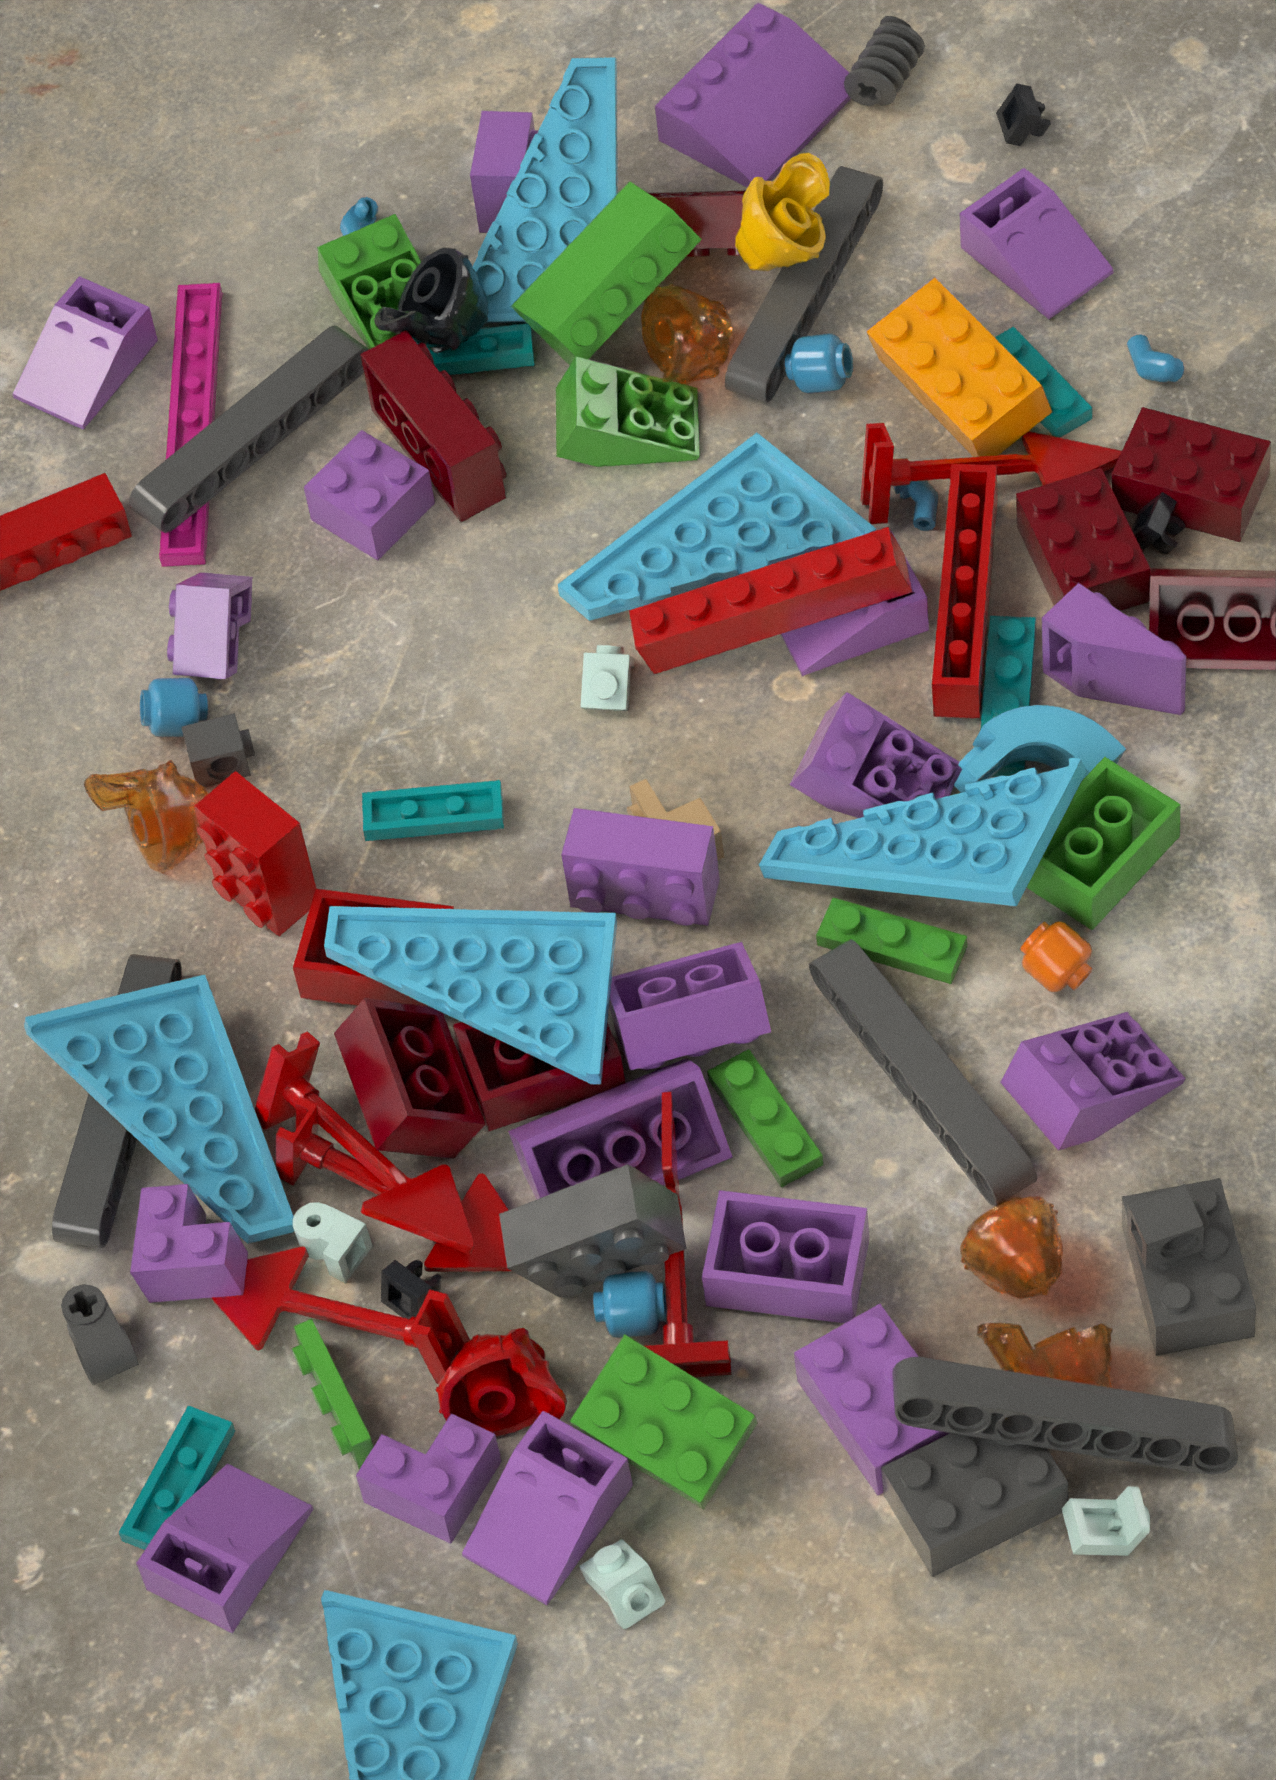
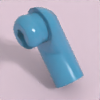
[340,197,379,236]
[1127,335,1184,382]
[893,480,939,531]

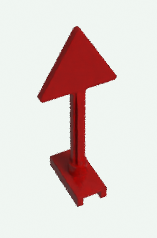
[860,423,1122,524]
[255,1031,475,1254]
[644,1092,732,1377]
[276,1096,511,1272]
[210,1246,470,1384]

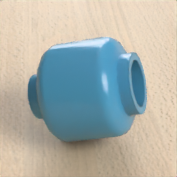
[785,334,853,394]
[140,678,208,737]
[593,1271,667,1338]

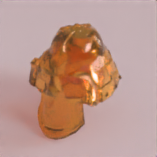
[641,283,735,385]
[84,760,208,874]
[960,1196,1063,1300]
[977,1323,1113,1388]

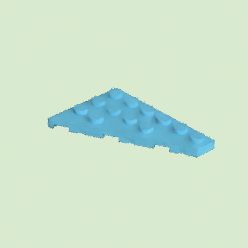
[472,58,618,323]
[557,433,876,621]
[324,906,617,1084]

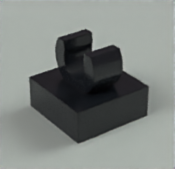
[996,83,1051,146]
[1131,492,1186,554]
[381,1259,441,1319]

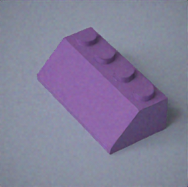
[508,1058,733,1200]

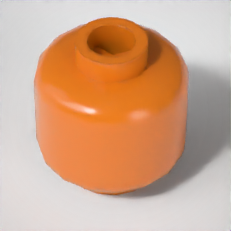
[1020,921,1093,992]

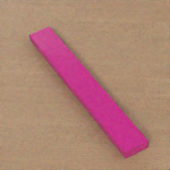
[159,283,222,567]

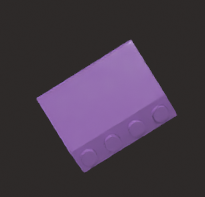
[655,2,851,188]

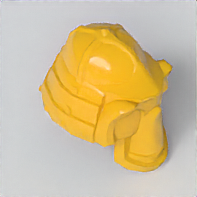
[735,153,830,271]

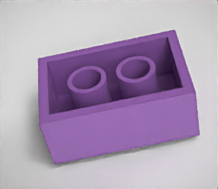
[561,808,720,926]
[609,942,771,1070]
[702,1190,870,1323]
[794,1304,950,1496]

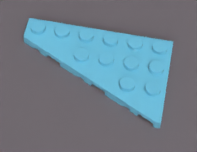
[759,758,1086,906]
[24,975,294,1244]
[321,1590,518,1780]

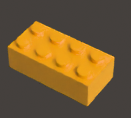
[866,277,1052,457]

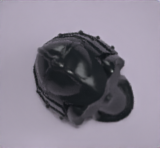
[374,248,489,353]

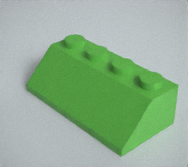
[511,182,702,366]

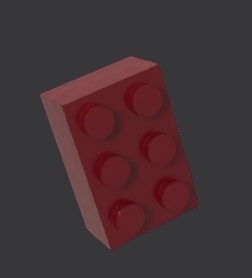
[1112,407,1271,542]
[1016,468,1150,611]
[334,998,486,1159]
[453,1022,625,1132]

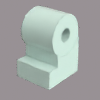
[293,1202,373,1283]

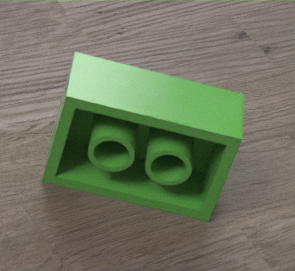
[1026,757,1181,930]
[570,1334,758,1510]

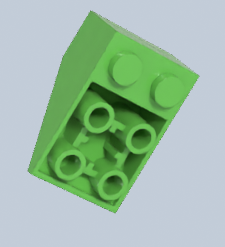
[317,214,421,349]
[556,357,700,467]

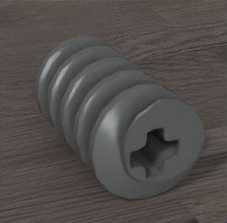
[844,16,925,106]

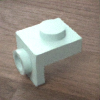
[580,645,635,711]
[1061,1486,1150,1556]
[579,1539,665,1629]

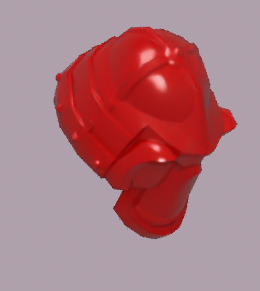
[436,1328,567,1437]

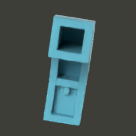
[954,705,1126,793]

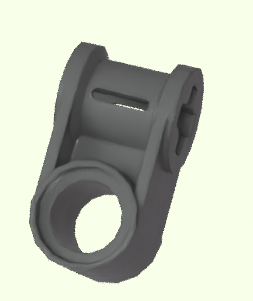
[61,1284,139,1386]

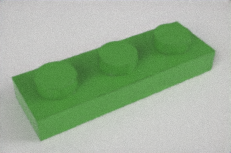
[816,897,968,984]
[707,1049,824,1188]
[291,1318,373,1469]

